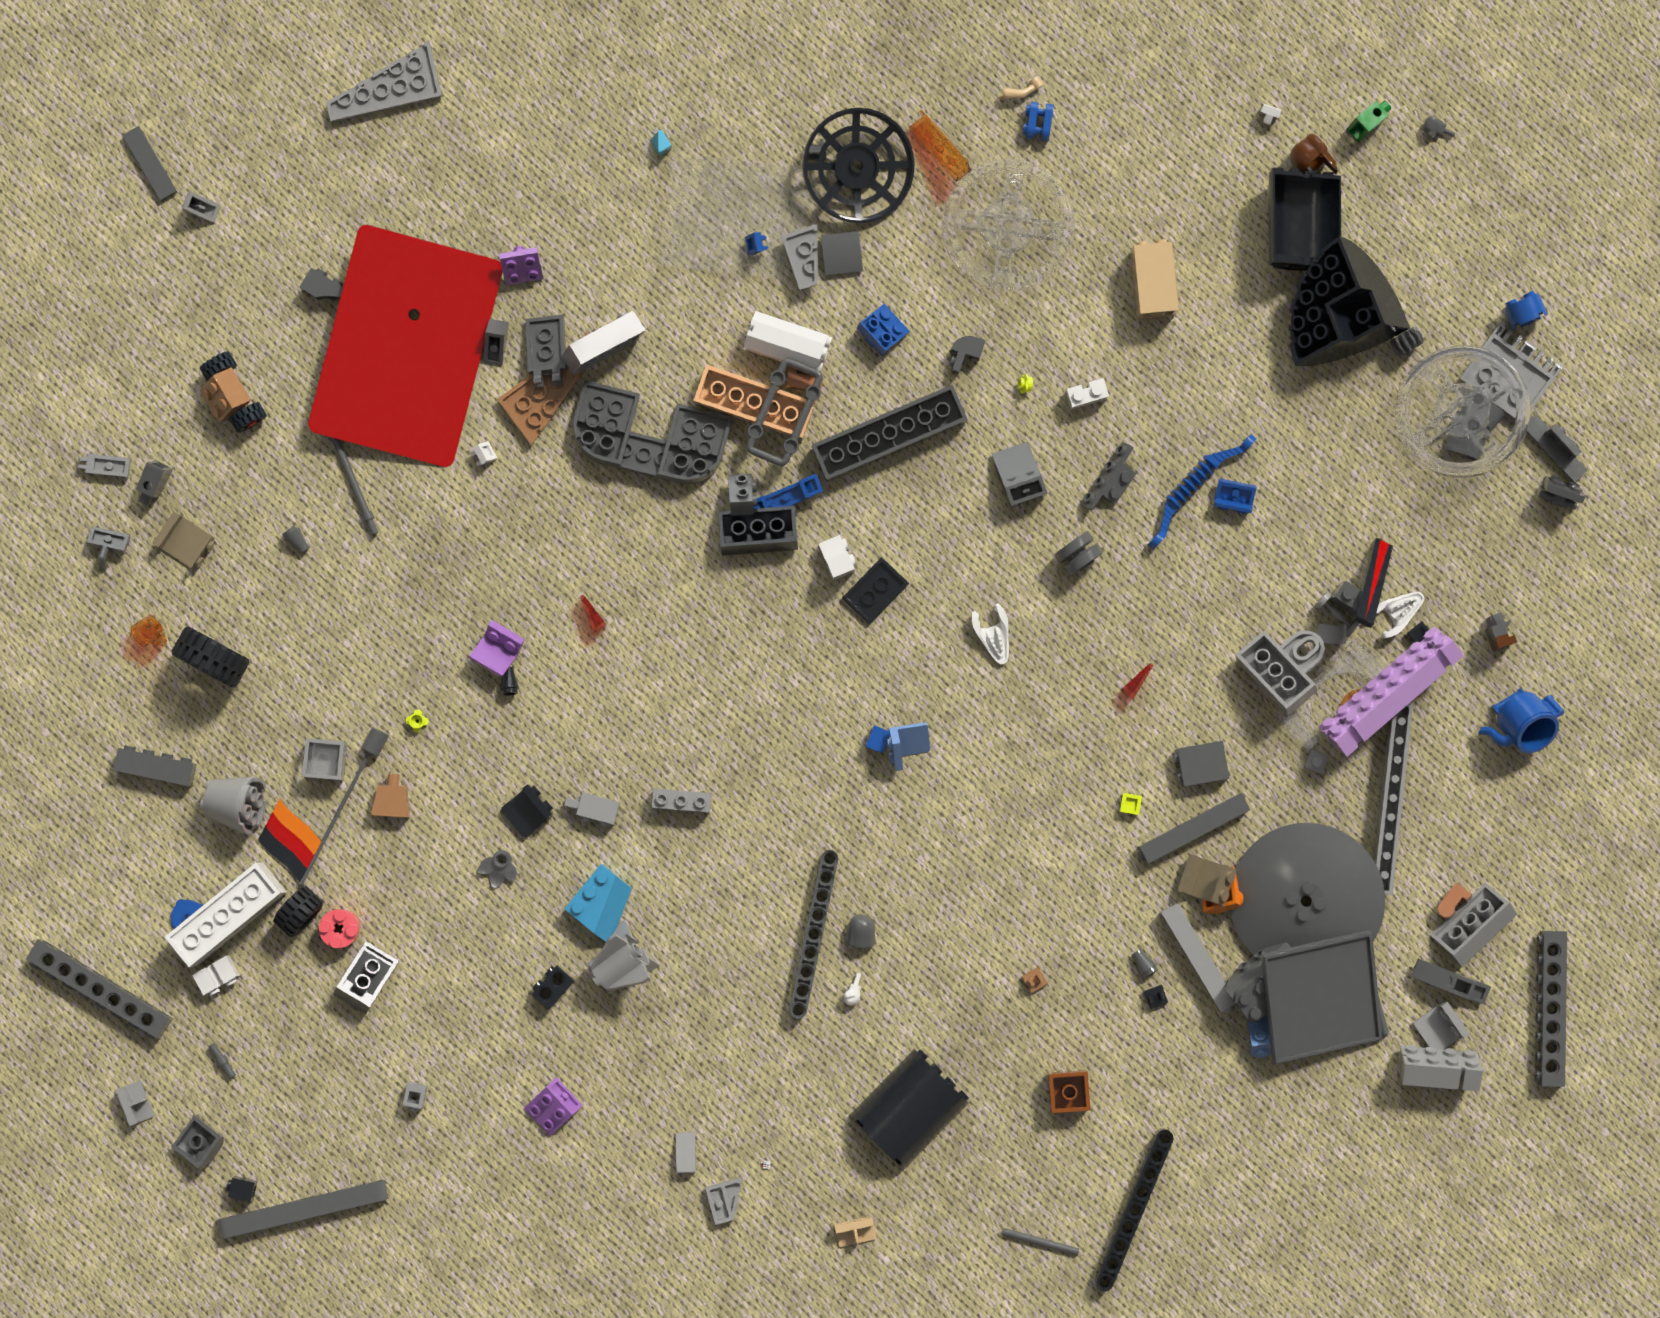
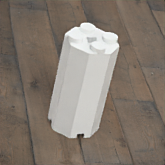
[744,311,832,372]

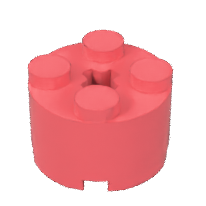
[319,909,360,948]

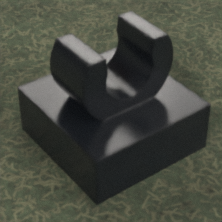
[1143,985,1168,1009]

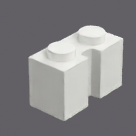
[1065,378,1109,410]
[192,955,240,996]

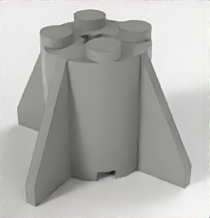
[587,921,660,994]

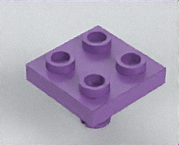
[499,246,543,285]

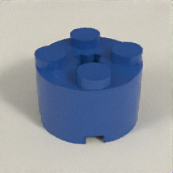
[1503,291,1548,330]

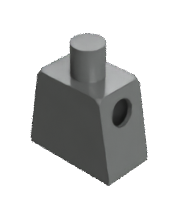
[136,460,173,506]

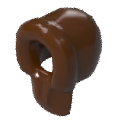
[1290,133,1338,175]

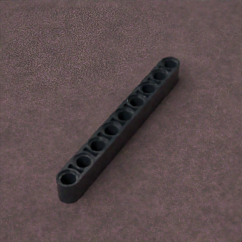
[1095,1128,1174,1291]

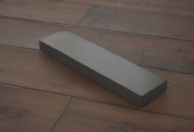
[122,126,177,201]

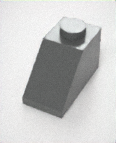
[484,319,508,366]

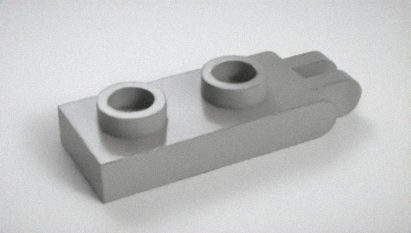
[77,454,131,478]

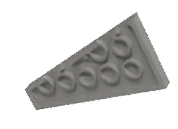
[326,41,442,122]

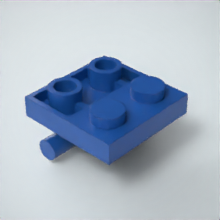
[857,303,910,356]

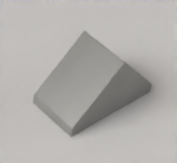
[182,191,220,223]

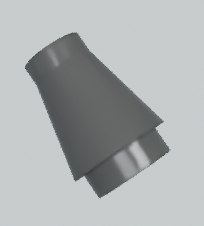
[282,525,310,554]
[1132,949,1158,978]

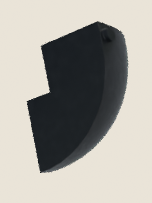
[1288,236,1410,367]

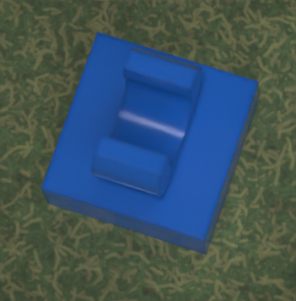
[745,232,768,256]

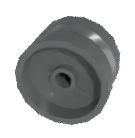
[1054,531,1103,577]

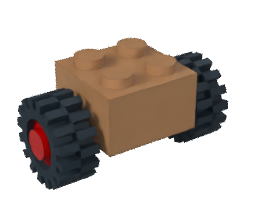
[199,351,267,433]

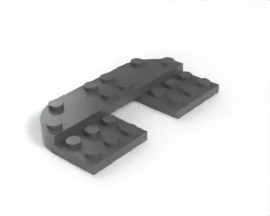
[573,380,733,484]

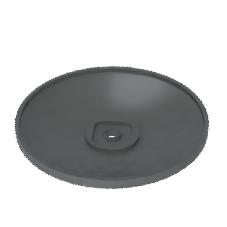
[1230,823,1385,955]

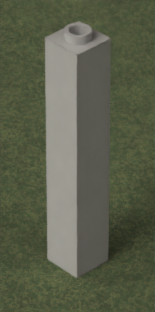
[1160,903,1235,1014]

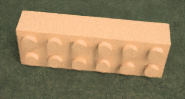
[694,364,815,441]

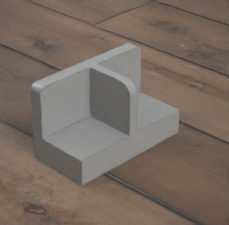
[116,1081,154,1126]

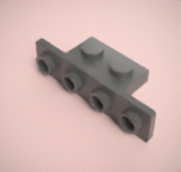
[1523,415,1587,482]
[1080,442,1137,510]

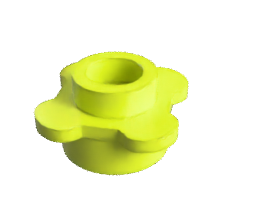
[1018,374,1033,394]
[406,710,429,733]

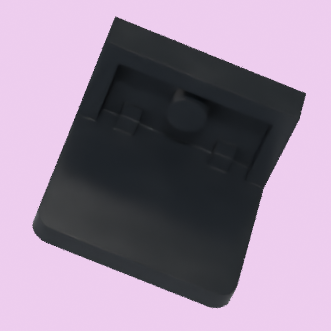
[501,784,554,837]

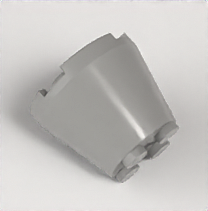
[200,777,267,835]

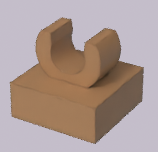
[1021,967,1048,993]

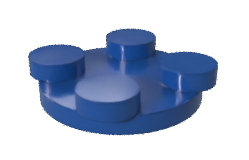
[171,899,203,929]

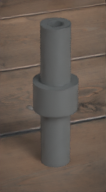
[208,1043,236,1079]

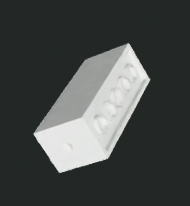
[165,863,287,967]

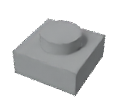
[1304,749,1329,774]

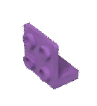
[469,620,525,677]
[525,1077,583,1136]

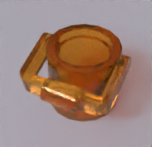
[130,614,167,647]

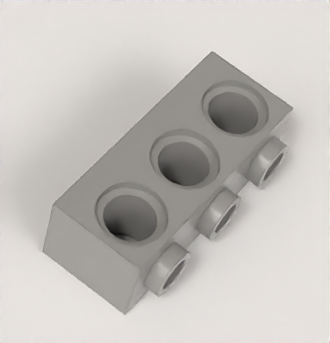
[652,788,712,813]

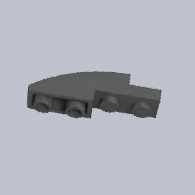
[1411,958,1491,1004]

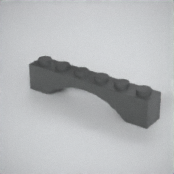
[299,268,344,300]

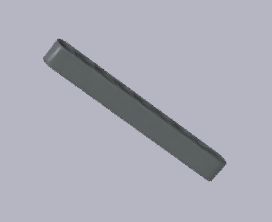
[790,850,838,1019]
[216,1180,389,1239]

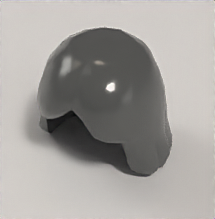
[844,914,876,948]

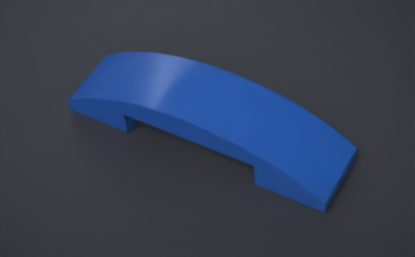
[754,474,823,509]

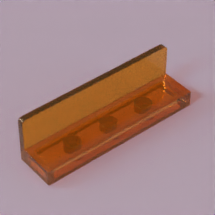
[909,110,971,182]

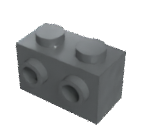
[728,474,757,516]

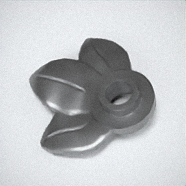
[478,850,517,888]

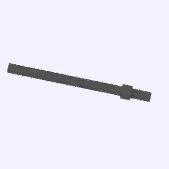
[330,437,379,536]

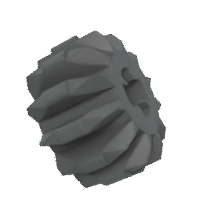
[1390,327,1424,356]

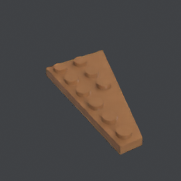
[497,331,590,446]

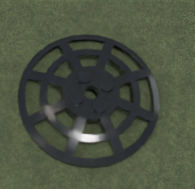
[802,108,915,223]

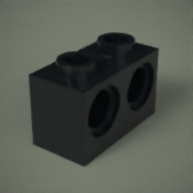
[531,965,575,1010]

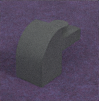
[950,336,986,374]

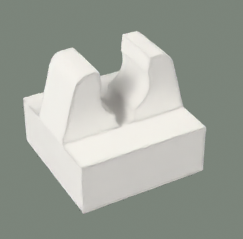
[1260,103,1281,125]
[471,442,497,466]

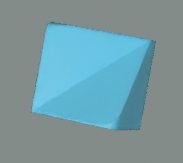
[650,130,672,156]

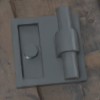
[1538,475,1585,510]

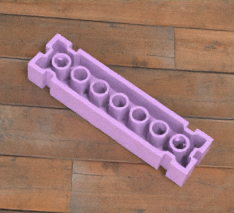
[1318,627,1464,757]

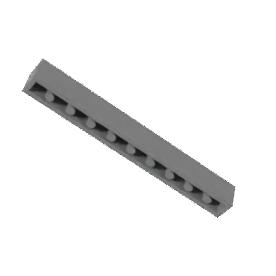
[1373,703,1414,895]

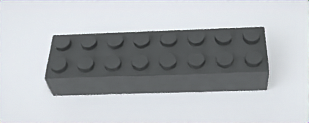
[812,384,968,482]

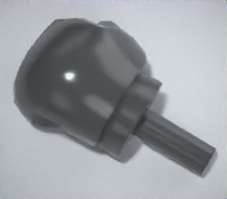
[1423,116,1455,138]

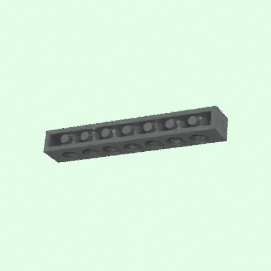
[1535,931,1567,1087]
[26,939,173,1040]

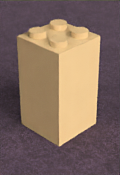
[1130,239,1179,319]

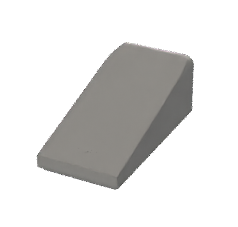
[676,1132,696,1173]

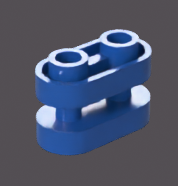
[1023,101,1054,142]

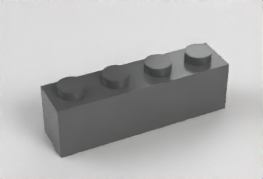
[113,745,197,787]

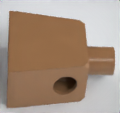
[371,774,410,818]

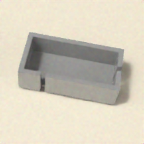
[1397,1045,1483,1091]

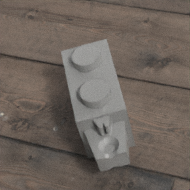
[564,792,621,827]

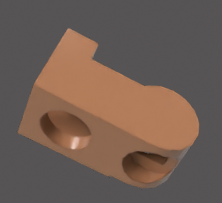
[786,367,822,391]
[1438,883,1472,920]

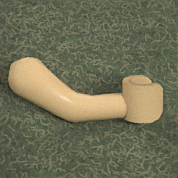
[1000,76,1043,101]

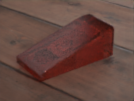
[580,595,607,635]
[1122,663,1154,700]

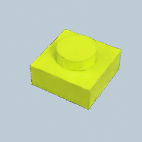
[1119,793,1142,815]

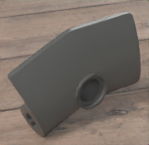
[1445,392,1506,461]

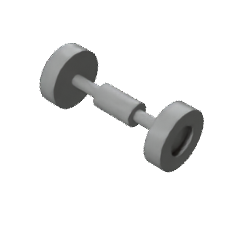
[1314,592,1361,637]

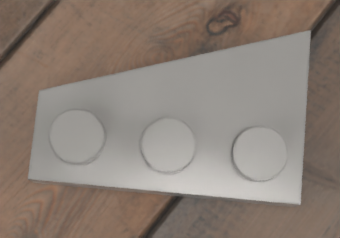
[781,224,818,291]

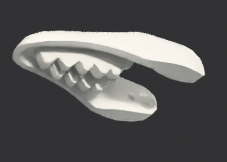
[1376,592,1424,639]
[972,603,1009,664]

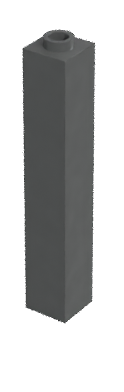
[1137,793,1250,864]

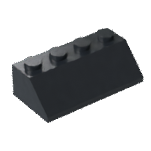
[718,506,798,556]

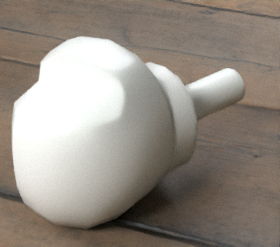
[844,973,861,1006]

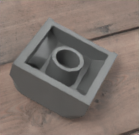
[171,1115,224,1170]

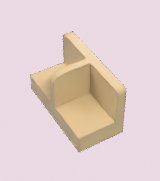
[834,1216,877,1247]

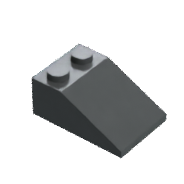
[333,941,399,1014]

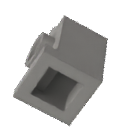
[403,1081,428,1112]

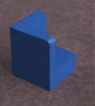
[866,725,890,753]

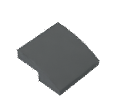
[821,231,863,275]

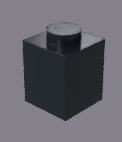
[226,1176,258,1202]

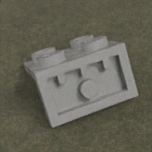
[1413,1001,1470,1049]

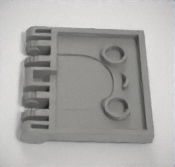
[1459,321,1563,424]

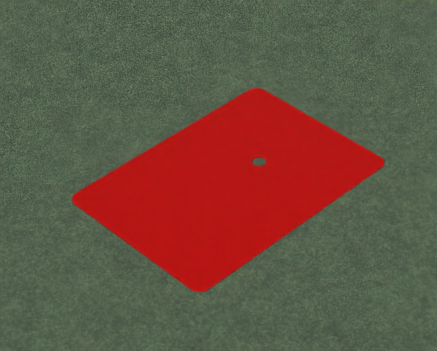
[308,225,503,467]

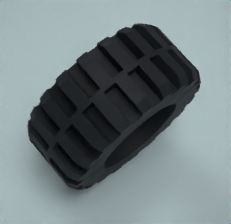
[172,626,249,688]

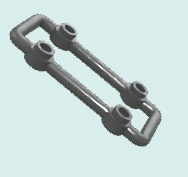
[746,358,823,466]

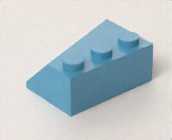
[564,864,632,942]

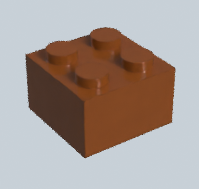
[1047,1070,1091,1113]

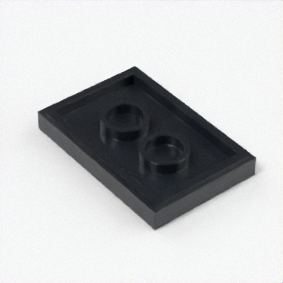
[842,557,909,625]

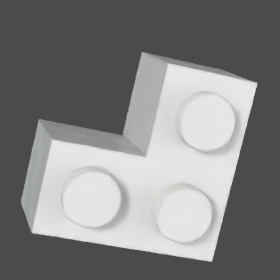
[819,535,857,581]

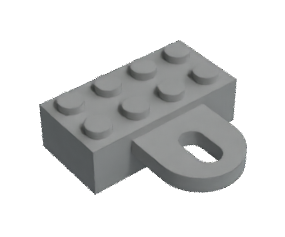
[1235,630,1325,716]

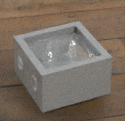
[302,738,347,781]

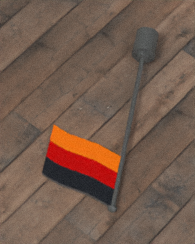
[259,727,389,887]

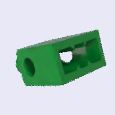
[1346,101,1391,143]

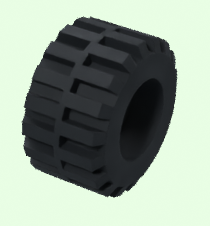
[273,886,324,937]

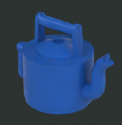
[1478,688,1564,753]

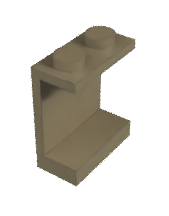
[152,511,215,570]
[1178,854,1237,906]

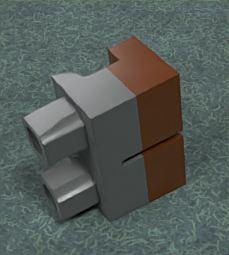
[1485,612,1517,652]

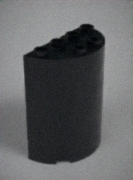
[1269,167,1341,271]
[850,1049,969,1169]

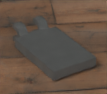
[525,315,567,388]

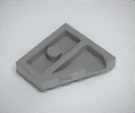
[705,1177,742,1225]

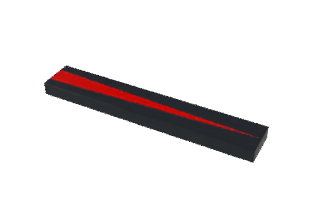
[1353,537,1393,628]

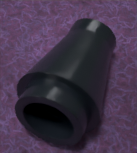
[500,666,519,696]

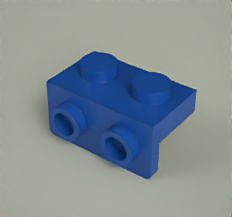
[1214,478,1257,514]

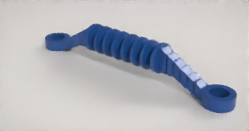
[1147,434,1257,549]

